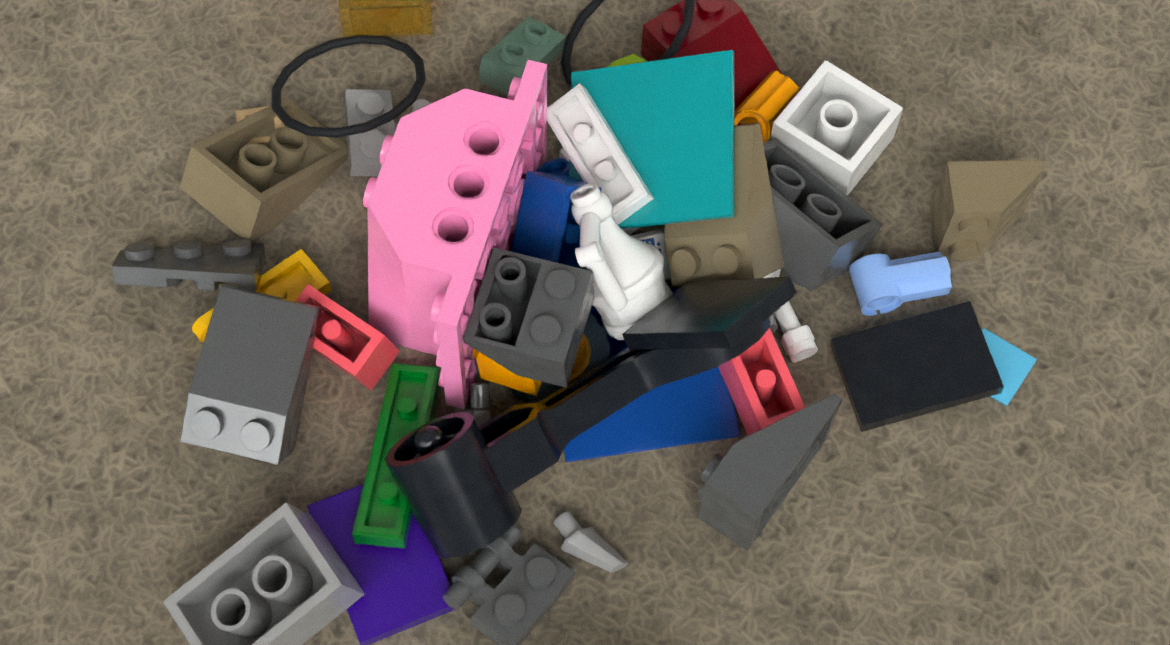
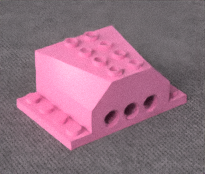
[363,60,547,410]

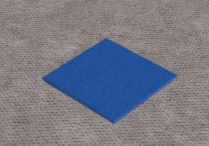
[564,287,740,462]

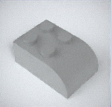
[163,502,365,645]

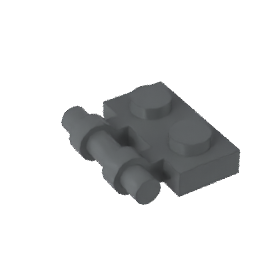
[443,525,575,645]

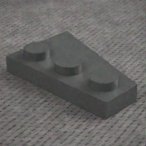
[112,238,265,292]

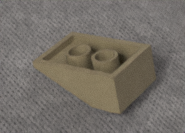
[180,97,348,242]
[664,123,784,286]

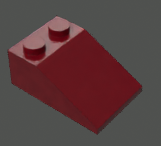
[641,0,782,125]

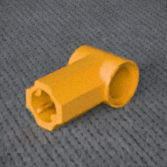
[734,70,800,143]

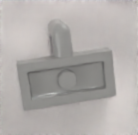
[343,89,431,176]

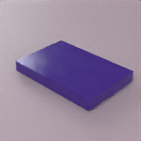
[307,484,455,645]

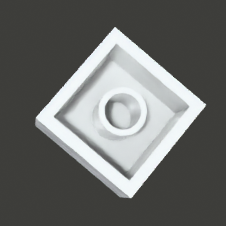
[770,60,903,196]

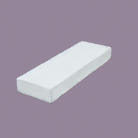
[547,83,654,225]

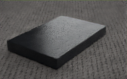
[622,276,797,350]
[830,301,1004,432]

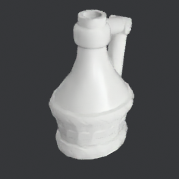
[570,183,673,340]

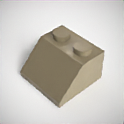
[930,160,1045,261]

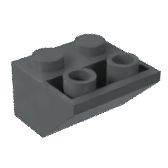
[463,248,594,388]

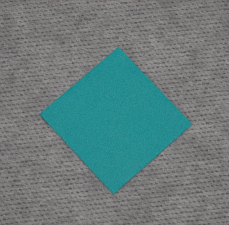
[569,50,735,229]

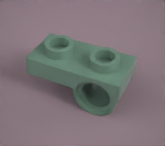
[479,16,566,97]

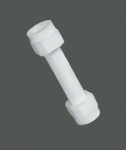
[763,269,818,362]

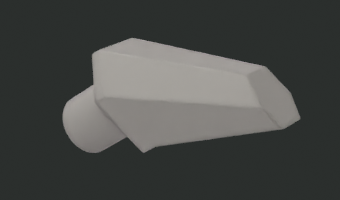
[553,511,628,572]

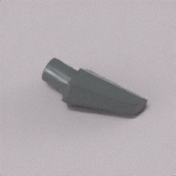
[465,381,497,427]

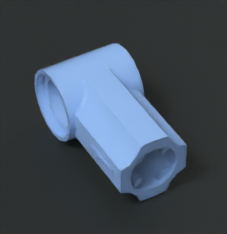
[849,252,952,316]

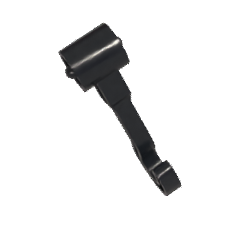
[385,316,771,558]

